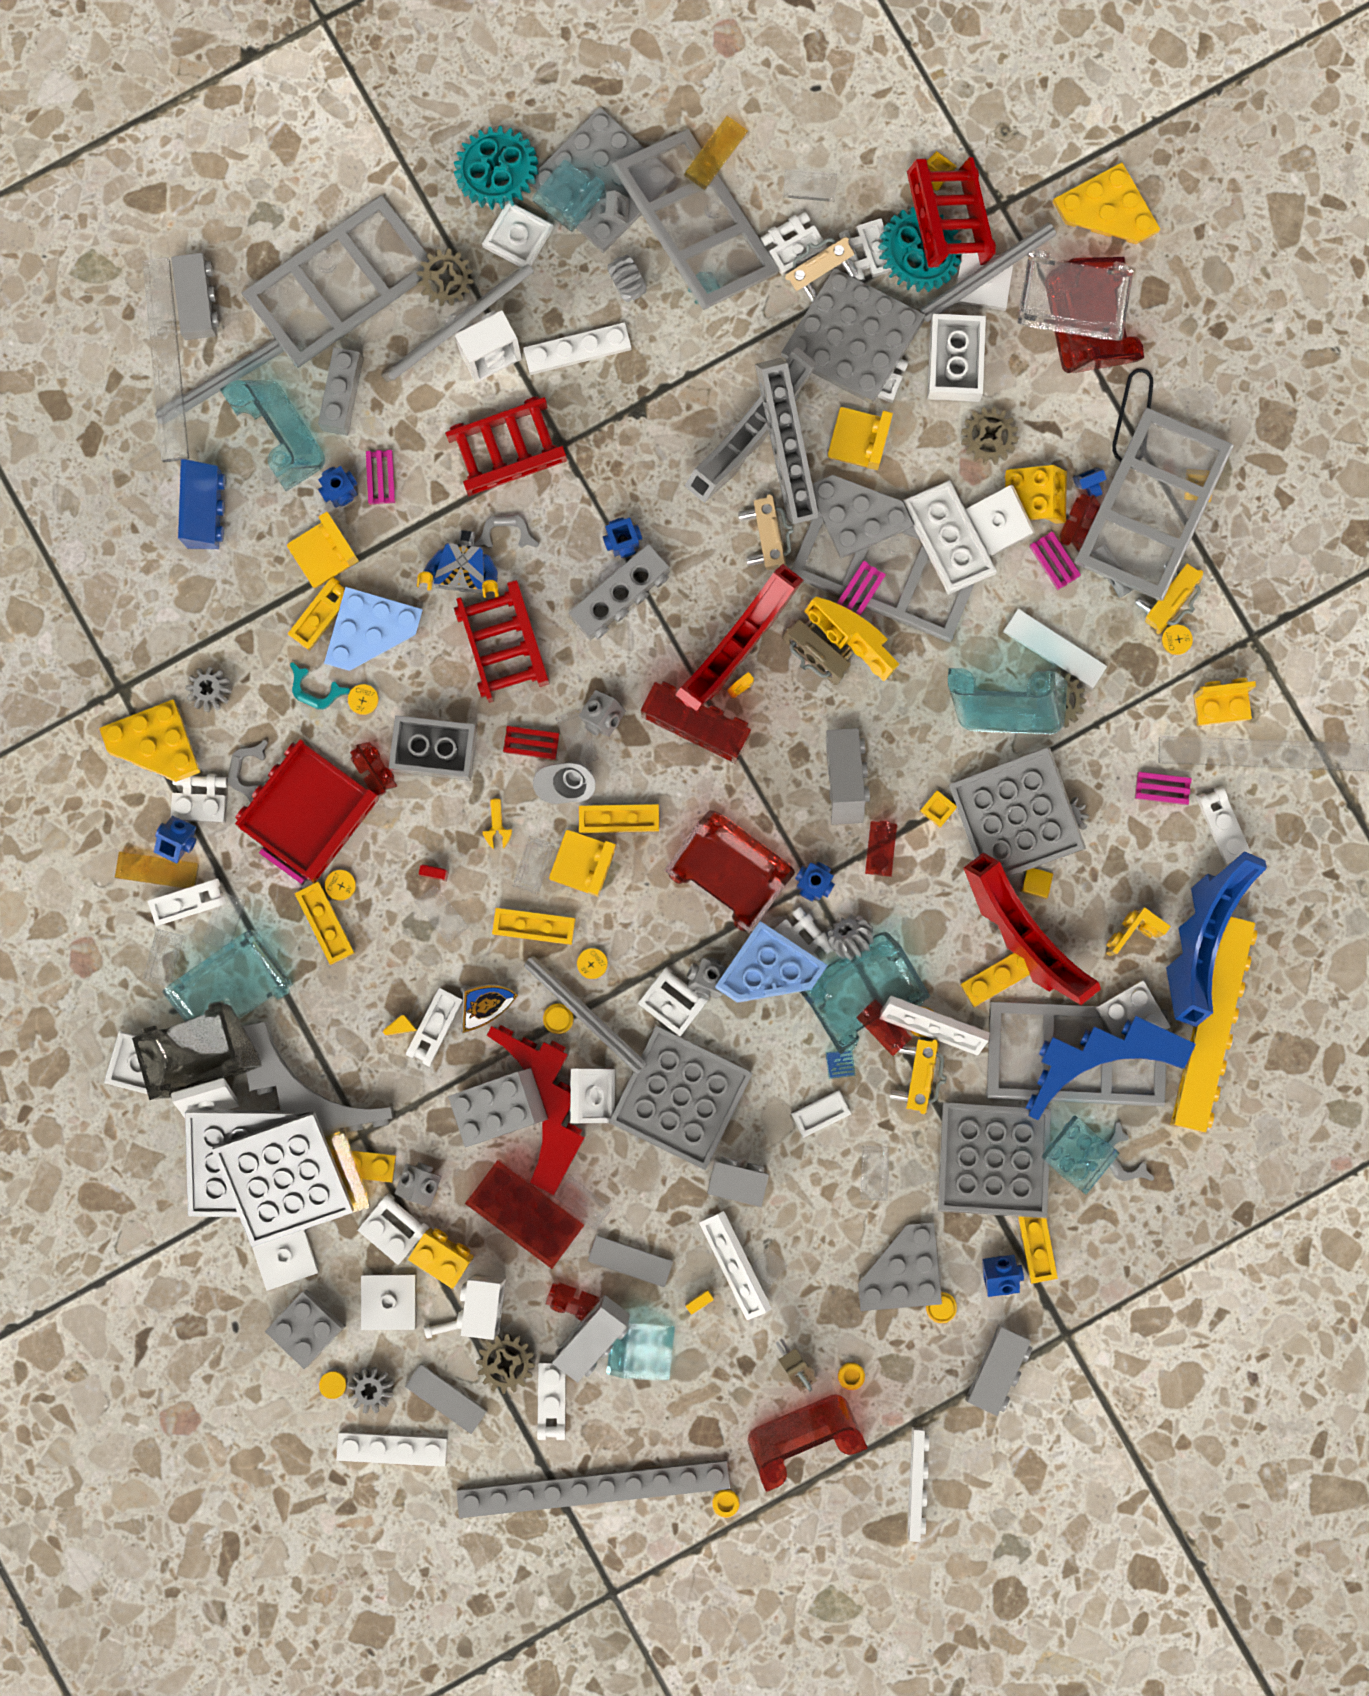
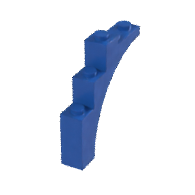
[1166,851,1267,1027]
[1026,1016,1196,1120]

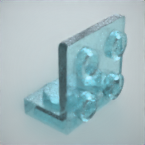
[532,160,605,232]
[1042,1115,1120,1195]
[606,1322,675,1380]

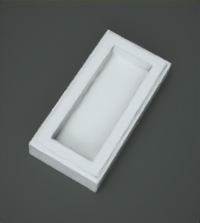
[791,1090,851,1138]

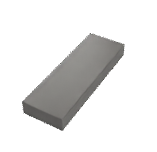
[588,1235,673,1287]
[405,1364,487,1434]

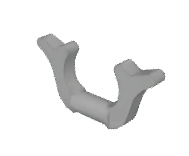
[474,515,539,548]
[227,740,268,803]
[1102,1122,1154,1181]

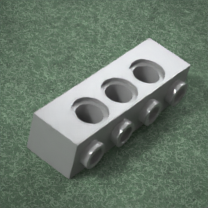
[569,544,670,641]

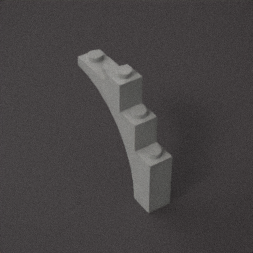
[684,347,818,503]
[238,1022,395,1147]

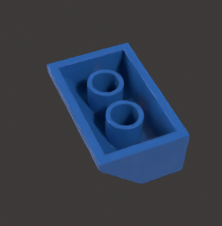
[178,459,226,549]

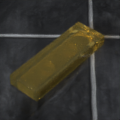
[684,116,748,190]
[115,852,199,889]
[325,1131,371,1212]

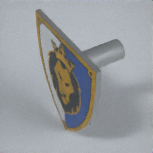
[460,984,518,1033]

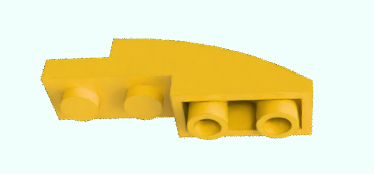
[804,597,900,681]

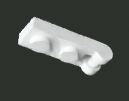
[1197,786,1252,865]
[148,879,227,926]
[406,988,463,1067]
[537,1362,566,1440]

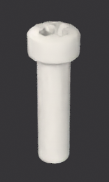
[424,1320,457,1339]

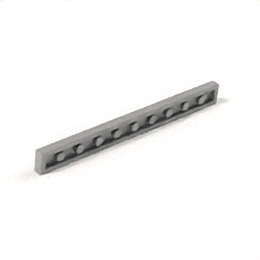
[456,1460,730,1518]

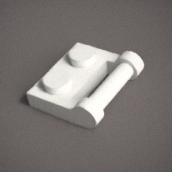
[638,966,710,1036]
[357,1193,430,1265]

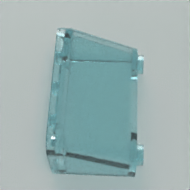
[220,380,325,491]
[948,668,1067,734]
[162,930,294,1047]
[800,932,931,1055]

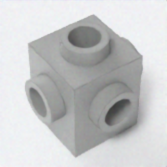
[579,690,626,737]
[687,957,727,999]
[395,1162,441,1207]

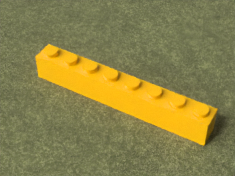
[1170,917,1258,1133]

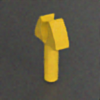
[483,798,512,849]

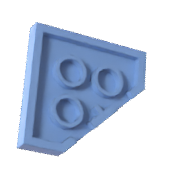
[324,586,423,671]
[715,921,828,1003]

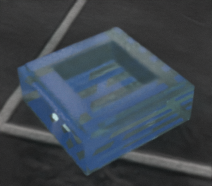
[825,1049,856,1079]

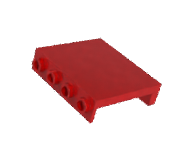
[235,739,379,884]

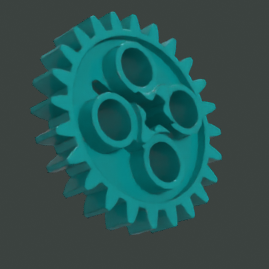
[454,126,539,210]
[878,207,962,292]

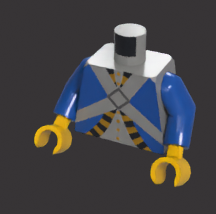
[416,530,499,598]

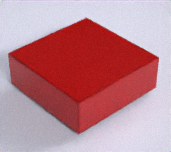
[418,864,449,882]

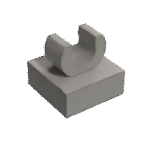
[599,190,629,225]

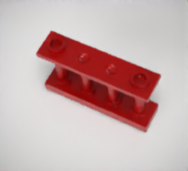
[907,157,996,268]
[445,396,567,497]
[453,580,549,703]

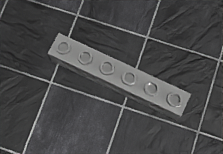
[755,358,819,524]

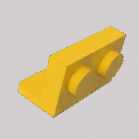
[408,1228,474,1289]

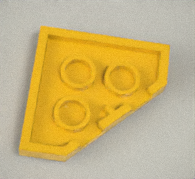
[1053,163,1160,244]
[99,699,201,782]

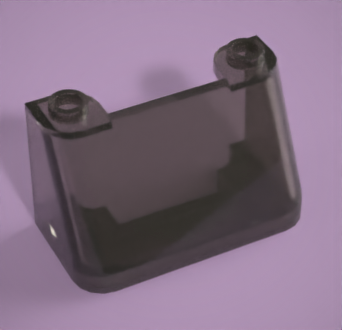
[132,1000,262,1100]

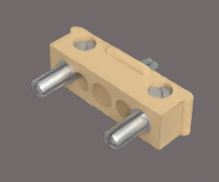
[785,237,858,302]
[738,494,794,570]

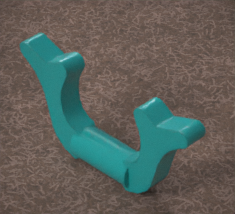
[290,662,350,710]

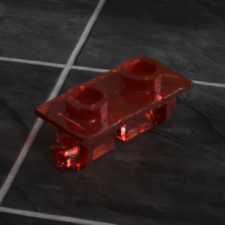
[1059,494,1101,552]
[350,742,397,797]
[865,821,897,877]
[856,999,912,1056]
[545,1282,600,1321]

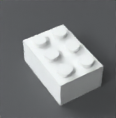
[455,310,522,383]
[927,314,986,402]
[457,1275,506,1340]

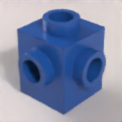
[318,466,358,508]
[602,518,642,558]
[153,815,196,864]
[795,861,835,902]
[982,1255,1024,1297]

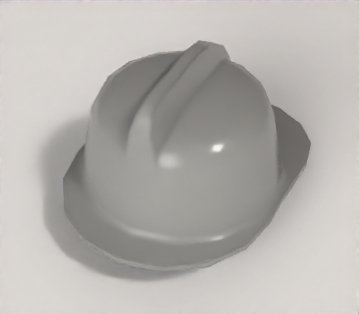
[533,760,596,804]

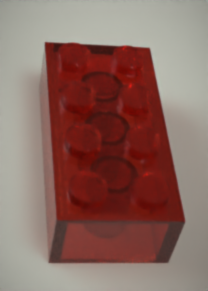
[640,681,751,764]
[465,1159,585,1269]

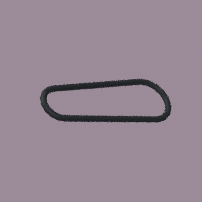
[1112,369,1153,462]

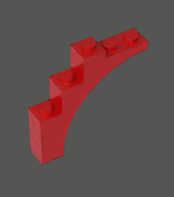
[675,564,804,711]
[963,852,1101,1005]
[486,1024,585,1195]

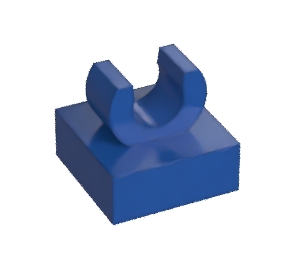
[1072,467,1107,498]

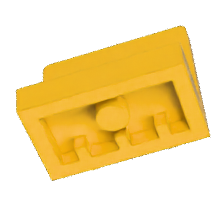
[827,407,893,471]
[1005,465,1067,524]
[287,511,359,588]
[1193,678,1256,726]
[549,830,616,897]
[1106,907,1171,956]

